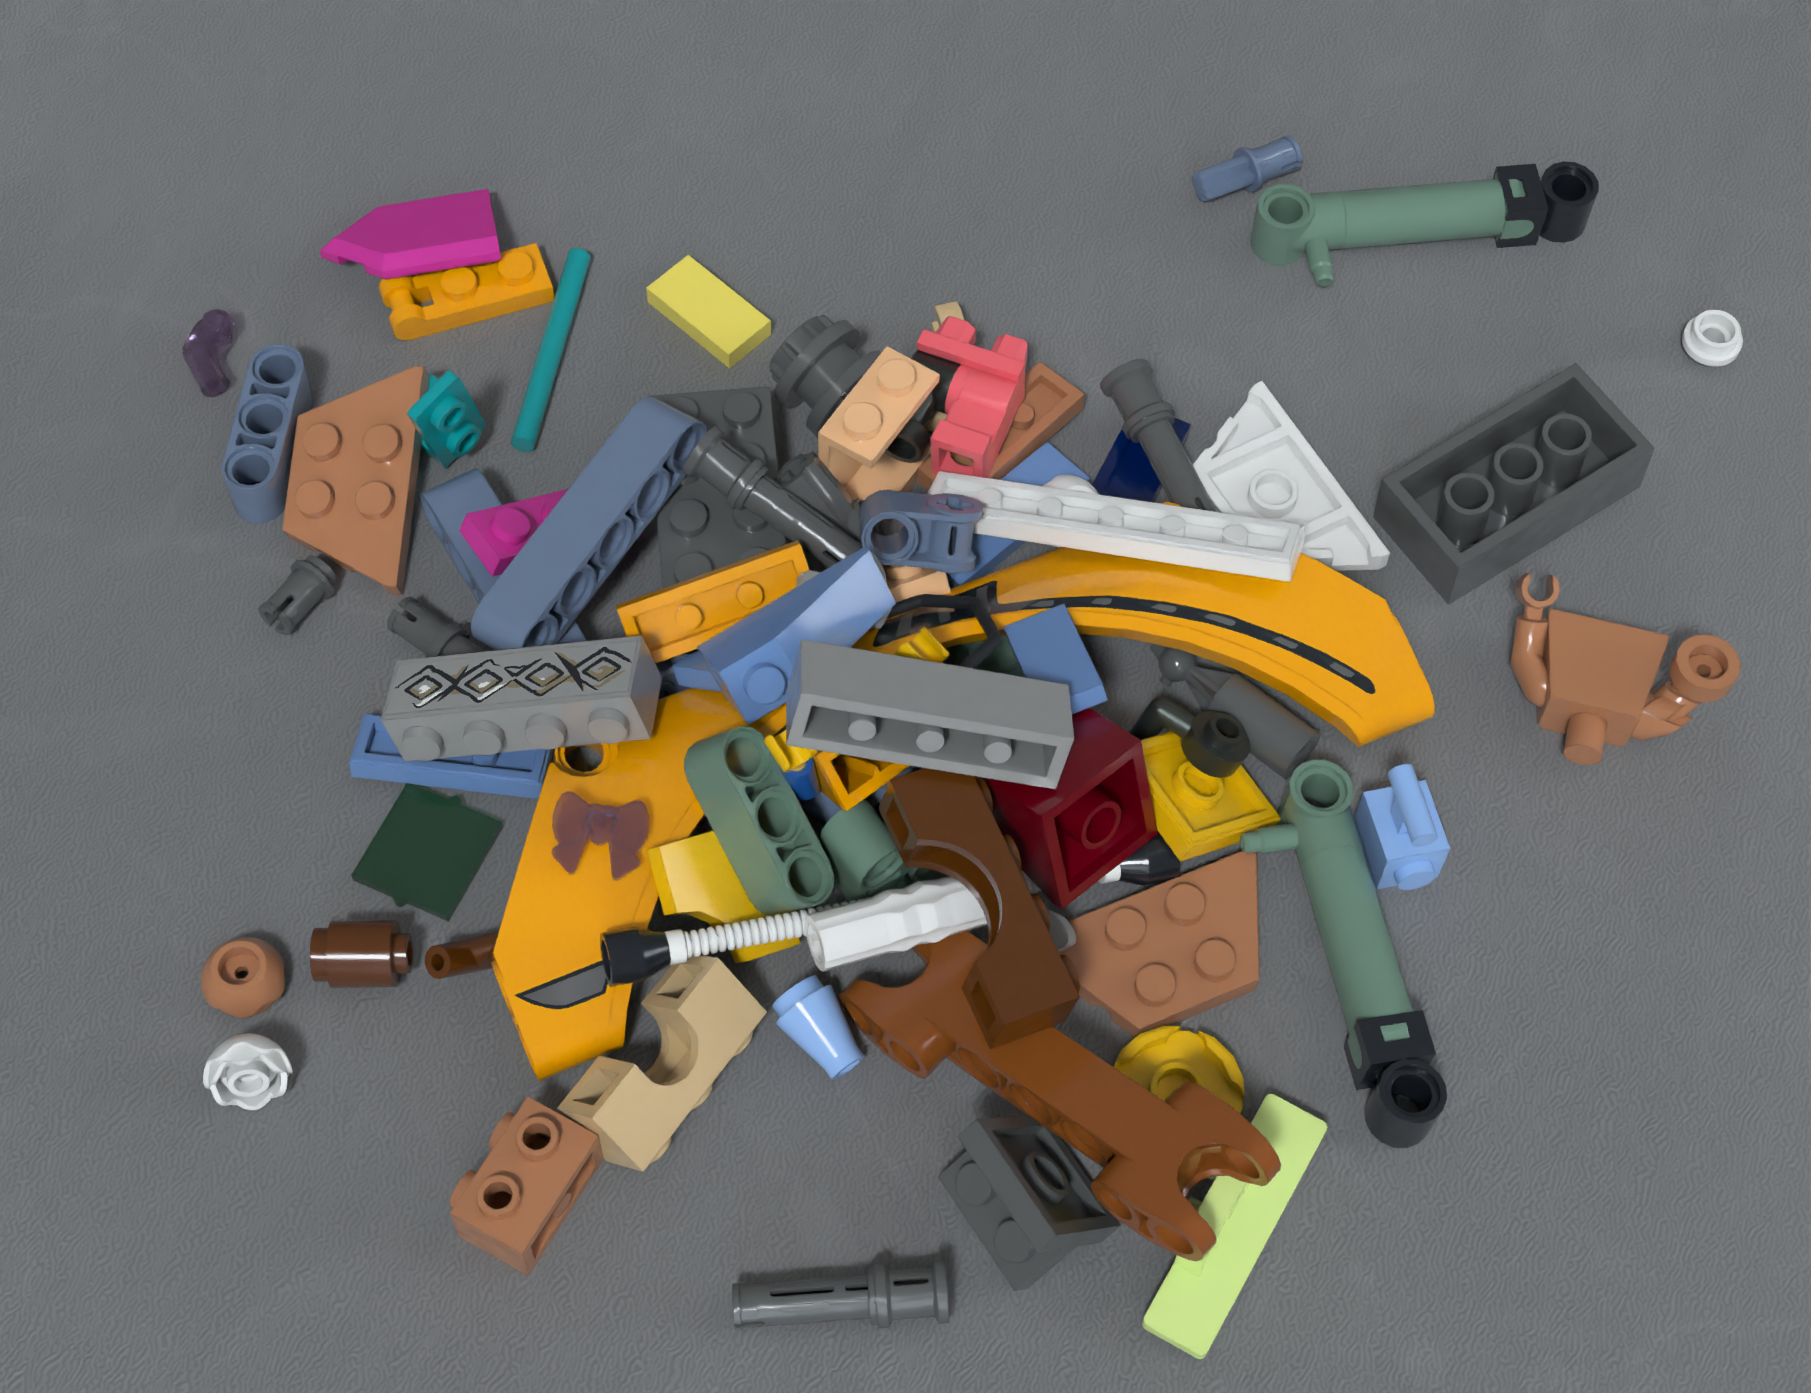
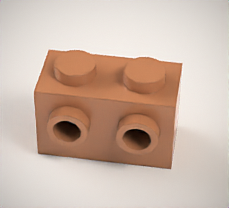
[450,1096,604,1276]

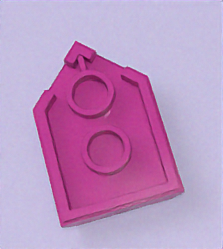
[320,189,501,279]

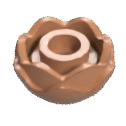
[201,937,285,1018]

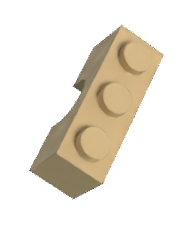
[557,954,767,1172]

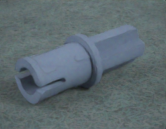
[1192,135,1303,202]

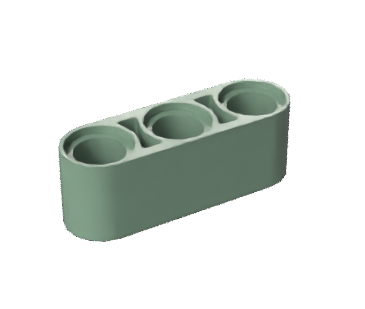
[684,726,834,916]

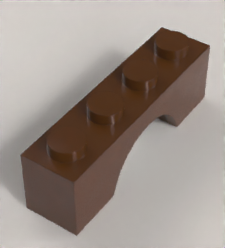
[878,768,1080,1049]

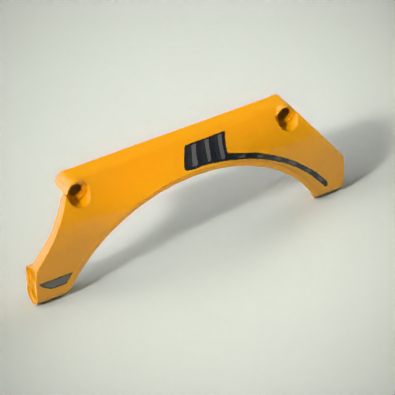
[491,502,1435,1081]

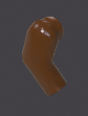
[425,930,499,979]

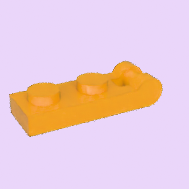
[378,243,554,341]

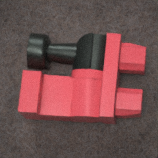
[885,316,1028,478]

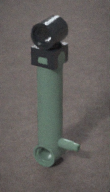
[1250,161,1599,287]
[1240,759,1447,1148]

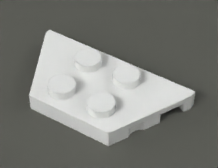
[1193,381,1390,571]

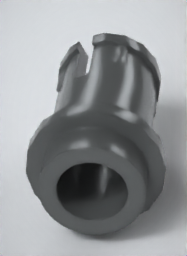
[258,555,337,635]

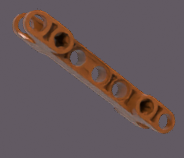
[839,931,1281,1261]

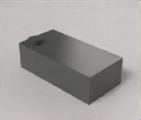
[1373,363,1655,605]

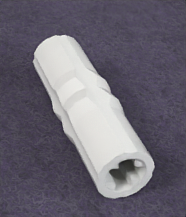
[805,876,987,972]

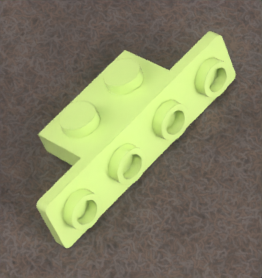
[1142,1094,1327,1359]

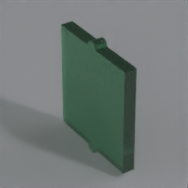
[351,783,503,922]

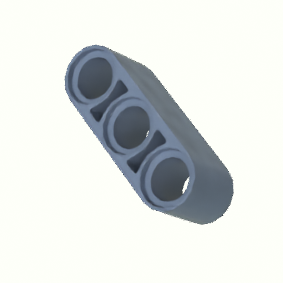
[222,344,313,523]

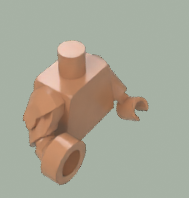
[1510,573,1741,765]

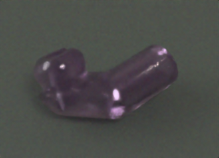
[182,309,235,397]

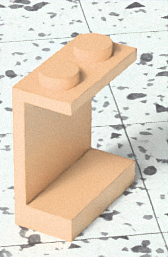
[818,346,940,525]

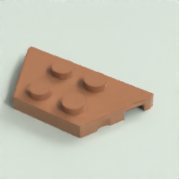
[282,366,429,595]
[1059,851,1259,1038]

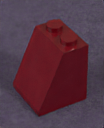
[982,708,1158,909]

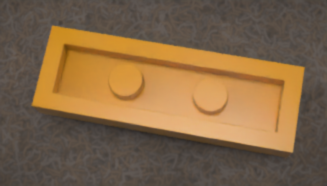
[615,540,810,664]

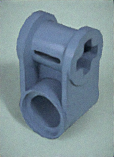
[858,490,983,573]

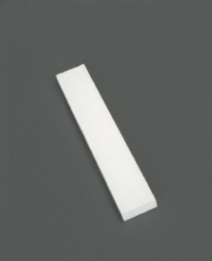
[927,471,1305,582]

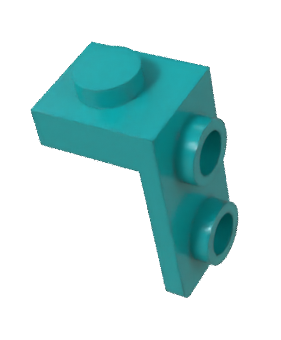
[407,370,487,469]

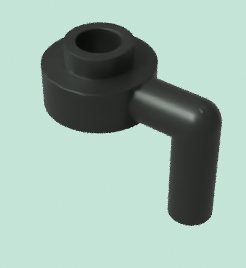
[1129,697,1250,778]

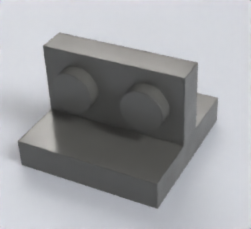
[938,1115,1121,1291]

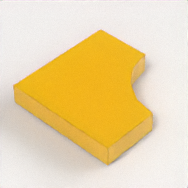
[646,820,801,963]

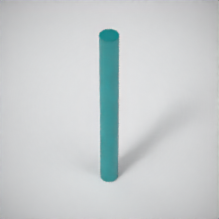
[511,248,591,452]

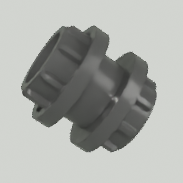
[769,315,881,438]

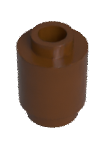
[310,920,413,988]

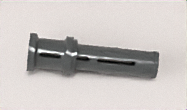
[1100,359,1218,512]
[682,426,863,568]
[732,1258,949,1330]

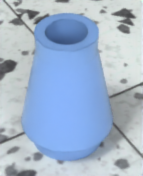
[772,975,865,1080]

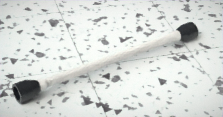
[600,830,1180,987]

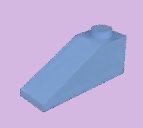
[697,547,896,725]

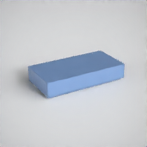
[1004,604,1108,714]

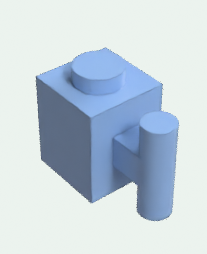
[1354,764,1450,890]

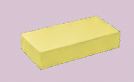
[646,255,771,369]

